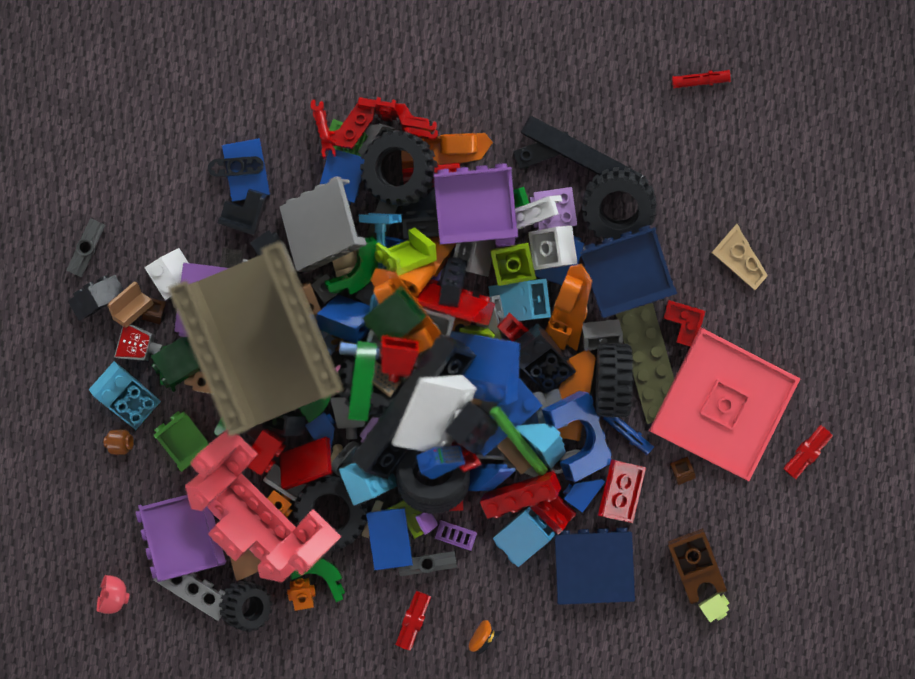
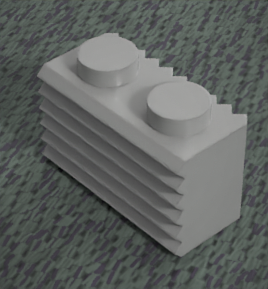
[581,319,623,351]

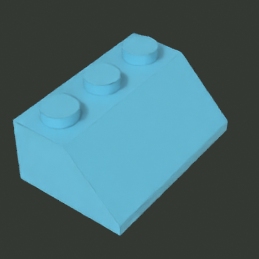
[516,424,566,469]
[339,462,397,505]

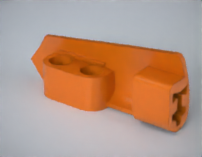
[401,133,493,174]
[399,237,456,297]
[545,264,592,351]
[371,268,442,354]
[557,350,596,441]

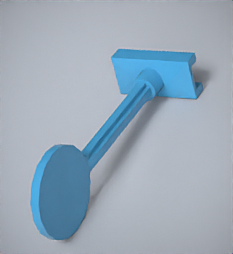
[359,213,402,311]

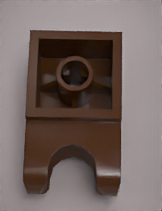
[668,528,727,604]

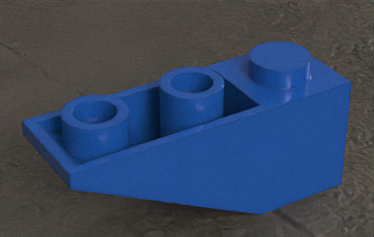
[468,464,515,491]

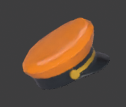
[469,620,501,655]

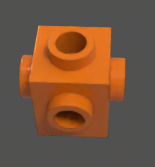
[267,490,293,518]
[287,578,316,611]

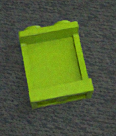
[375,228,437,276]

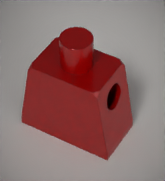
[381,336,419,383]

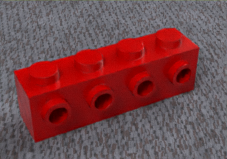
[480,471,561,519]

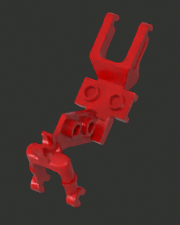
[310,97,438,159]

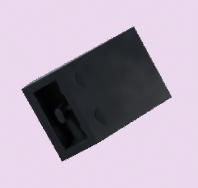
[400,182,439,240]
[514,323,576,394]

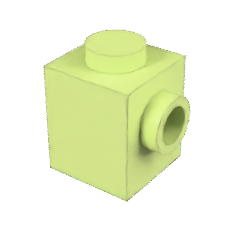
[698,592,730,622]

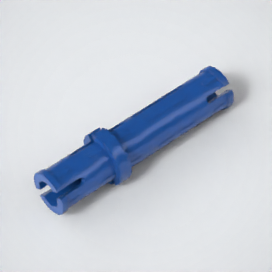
[602,417,654,456]

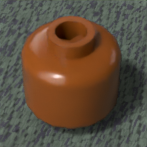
[104,430,134,455]

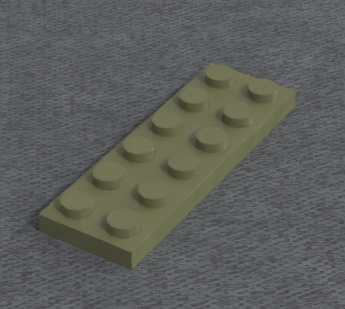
[616,303,674,424]

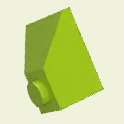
[490,243,536,286]

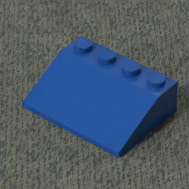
[450,331,520,405]

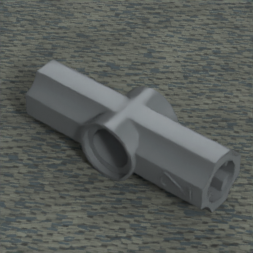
[66,218,106,277]
[398,551,457,576]

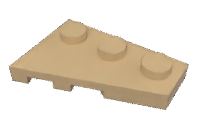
[711,224,768,290]

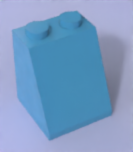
[493,506,556,567]

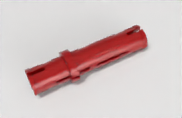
[672,70,731,89]

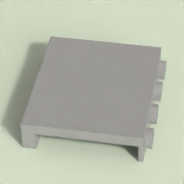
[279,177,366,272]

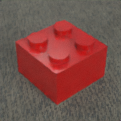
[247,428,286,475]

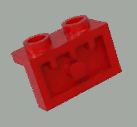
[531,496,576,535]

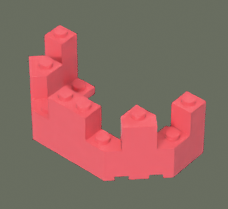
[185,430,341,582]

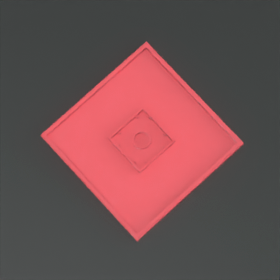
[649,327,800,481]

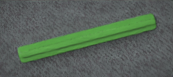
[490,407,548,475]

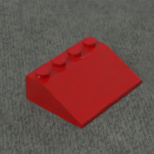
[415,279,496,325]

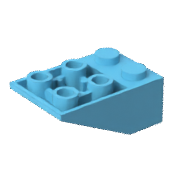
[489,279,551,321]
[89,361,161,430]

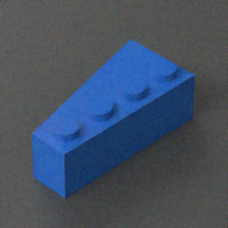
[480,378,543,456]

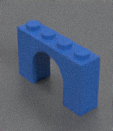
[542,391,612,482]

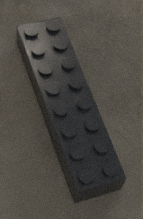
[351,334,477,479]

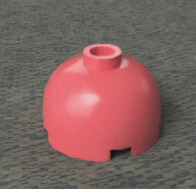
[97,575,129,614]

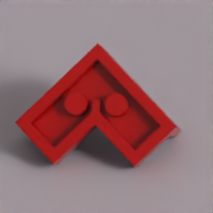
[663,300,706,347]

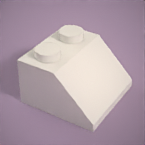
[528,225,577,270]
[145,248,189,301]

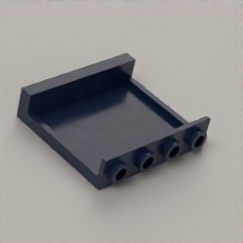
[580,225,677,318]
[554,528,635,605]

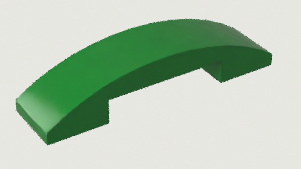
[348,341,377,421]

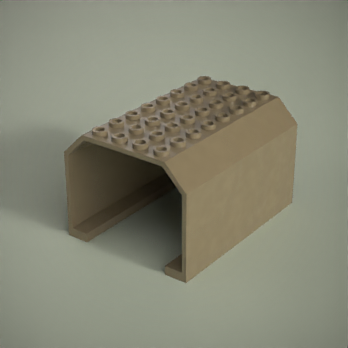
[168,242,344,437]

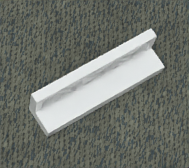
[515,195,562,230]

